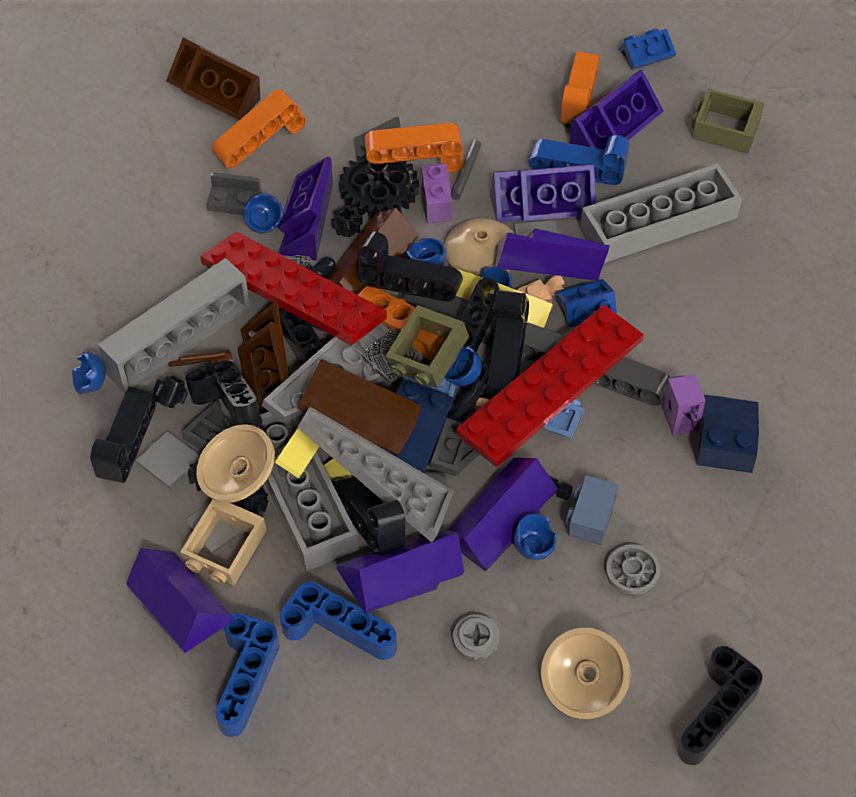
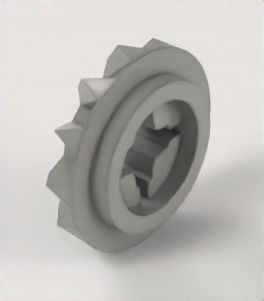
[453,615,500,660]

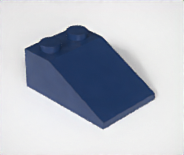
[378,378,454,473]
[697,395,759,473]

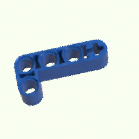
[528,135,629,185]
[280,582,397,660]
[216,613,280,737]

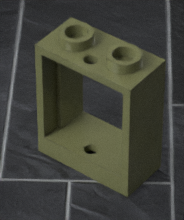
[690,89,765,153]
[385,305,469,388]

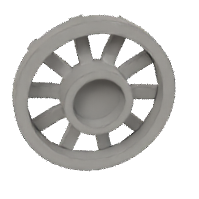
[606,544,660,595]

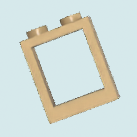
[180,499,267,586]

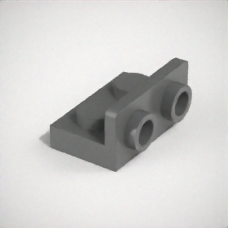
[206,172,262,215]

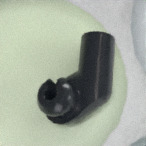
[303,257,336,278]

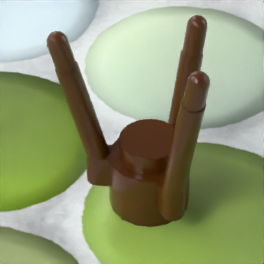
[168,349,234,367]

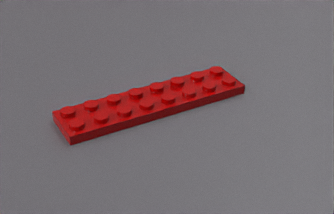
[200,231,387,346]
[456,305,644,467]

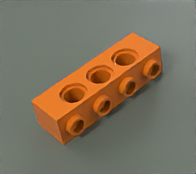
[358,286,446,362]

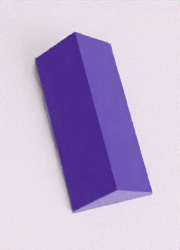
[569,70,664,150]
[278,156,333,261]
[490,164,596,222]
[496,228,610,281]
[448,457,557,571]
[336,529,464,613]
[126,548,234,654]

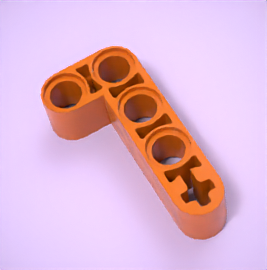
[561,51,600,125]
[211,89,306,168]
[364,123,463,173]

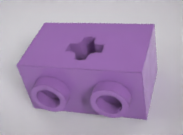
[422,164,452,223]
[663,374,705,436]

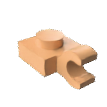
[517,276,565,304]

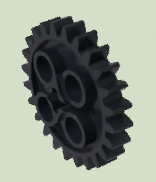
[339,155,419,219]

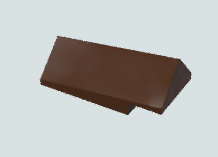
[166,38,261,120]
[326,208,418,295]
[237,303,289,414]
[297,359,422,455]

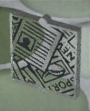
[359,328,423,384]

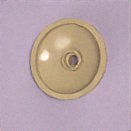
[444,218,515,276]
[196,425,275,503]
[541,628,631,719]

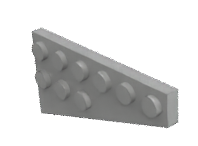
[262,323,426,422]
[297,407,454,542]

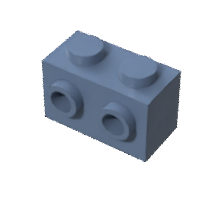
[566,476,619,545]

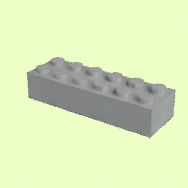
[581,164,742,263]
[98,258,250,393]
[258,412,359,571]

